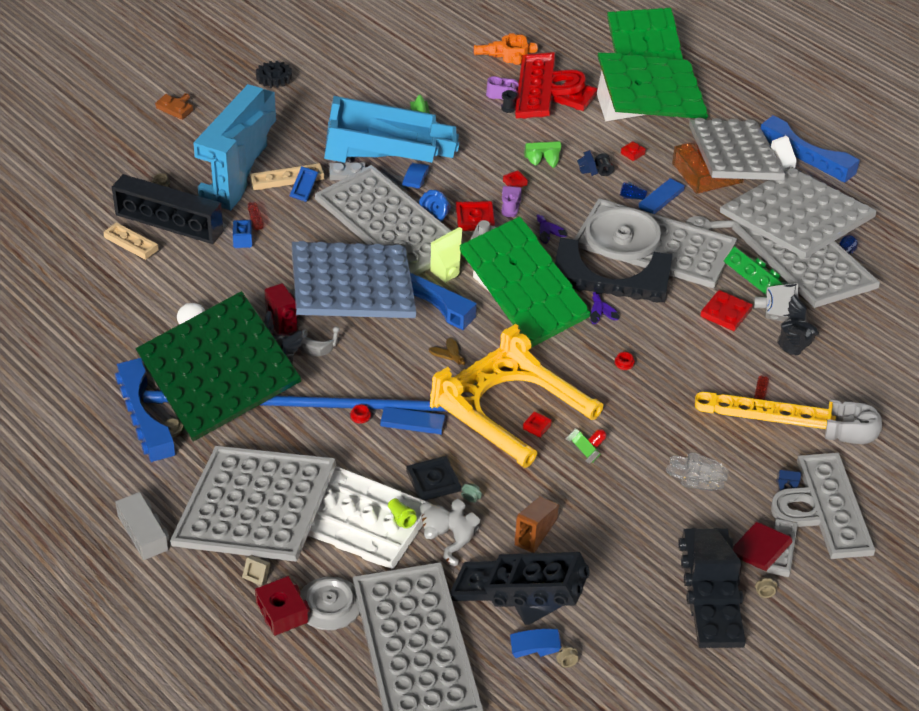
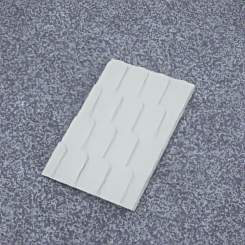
[308,466,429,569]

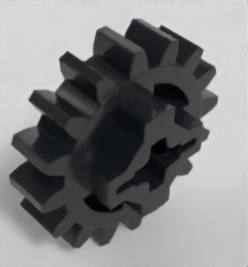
[256,61,292,88]

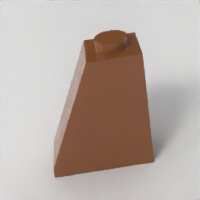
[515,496,559,553]

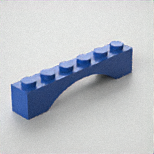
[761,115,860,183]
[410,273,477,330]
[115,358,175,462]

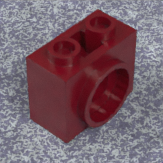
[265,283,298,334]
[255,576,310,636]

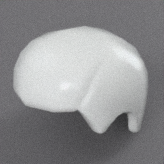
[177,303,205,324]

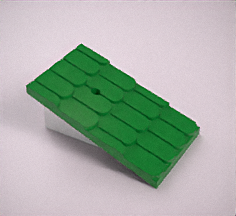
[607,8,683,60]
[597,53,708,121]
[460,216,590,348]

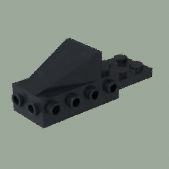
[678,528,746,648]
[450,552,590,625]

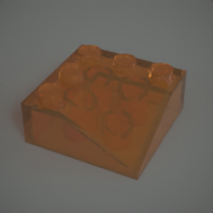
[672,143,744,194]

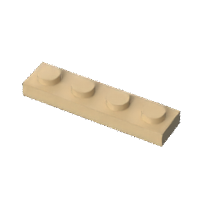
[250,163,324,190]

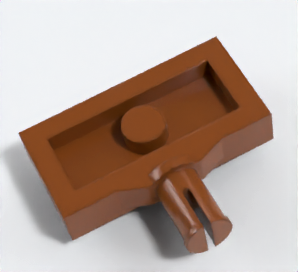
[155,93,193,120]

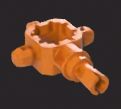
[474,33,538,65]

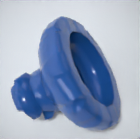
[419,190,451,222]

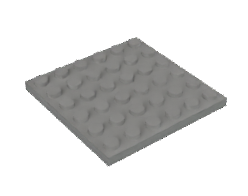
[720,167,876,259]
[170,446,337,562]

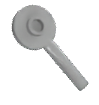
[686,216,736,230]

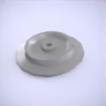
[300,577,360,630]

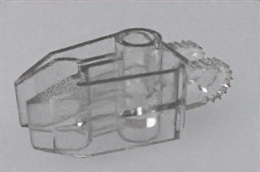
[666,453,728,491]

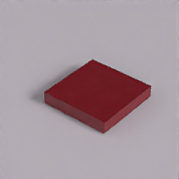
[733,522,793,571]

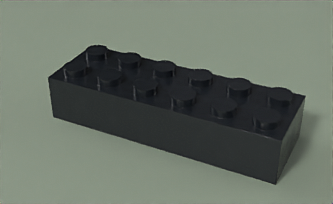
[112,174,224,244]

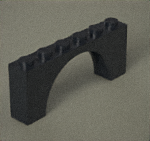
[555,237,673,303]

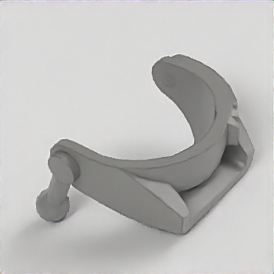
[299,326,340,356]

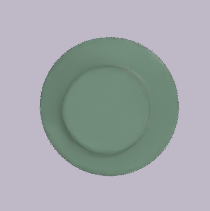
[461,483,482,503]

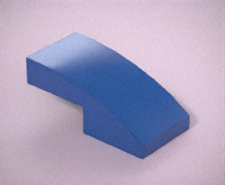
[402,163,429,189]
[510,629,562,658]

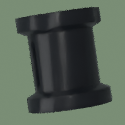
[501,90,517,113]
[594,153,614,176]

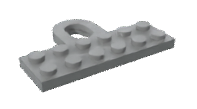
[771,453,875,559]

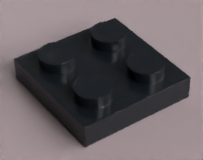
[406,456,461,501]

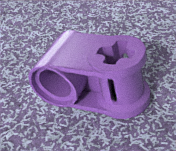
[486,76,519,99]
[501,186,522,217]

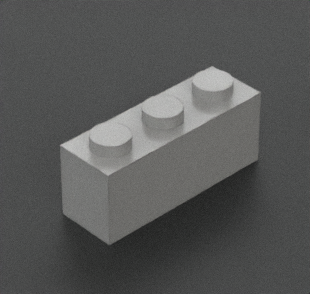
[115,492,170,560]

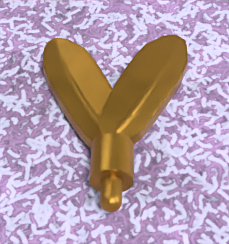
[428,338,465,365]

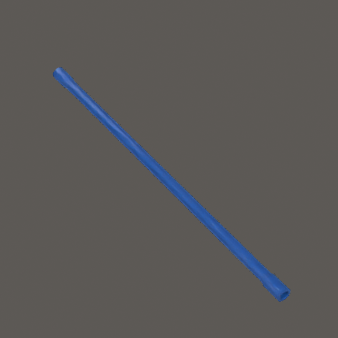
[143,390,448,412]

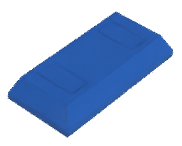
[289,166,318,202]

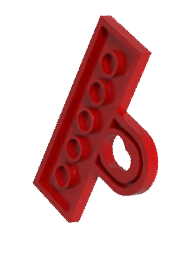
[515,52,586,119]

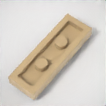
[103,222,158,260]

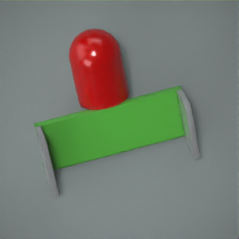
[566,428,606,464]

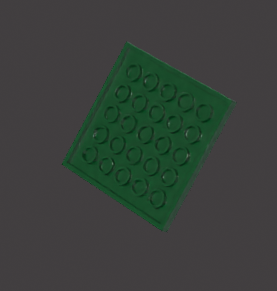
[135,291,301,442]

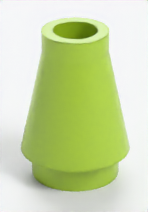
[388,498,417,529]

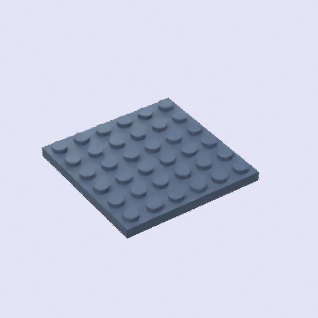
[292,241,416,318]

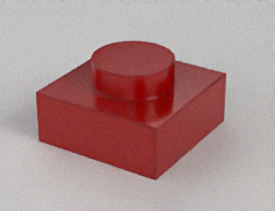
[621,141,646,161]
[503,170,528,187]
[523,411,552,438]

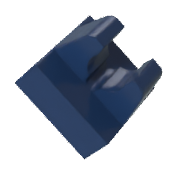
[577,150,598,176]
[776,470,801,491]

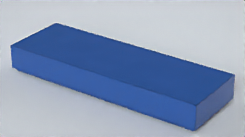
[638,178,685,214]
[380,407,445,435]

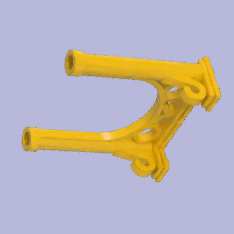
[430,324,603,468]

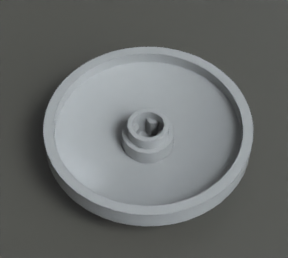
[585,207,661,260]

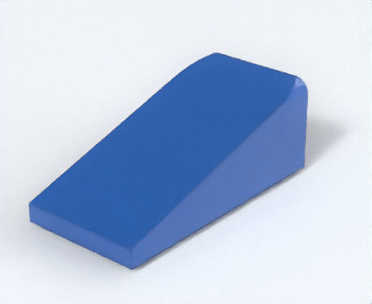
[233,220,252,248]

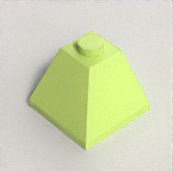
[430,227,462,283]

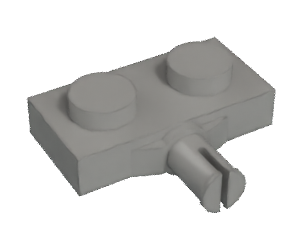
[329,157,365,180]

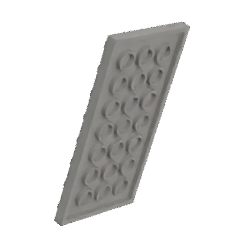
[689,118,785,180]
[315,165,465,275]
[574,198,737,289]
[732,222,880,308]
[353,562,483,711]

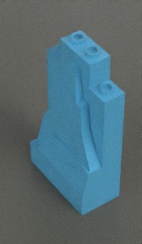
[193,84,276,211]
[324,96,459,163]

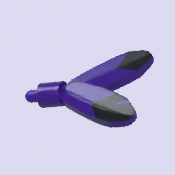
[536,214,567,244]
[590,292,619,324]

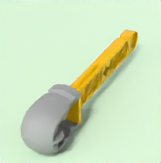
[695,392,882,444]

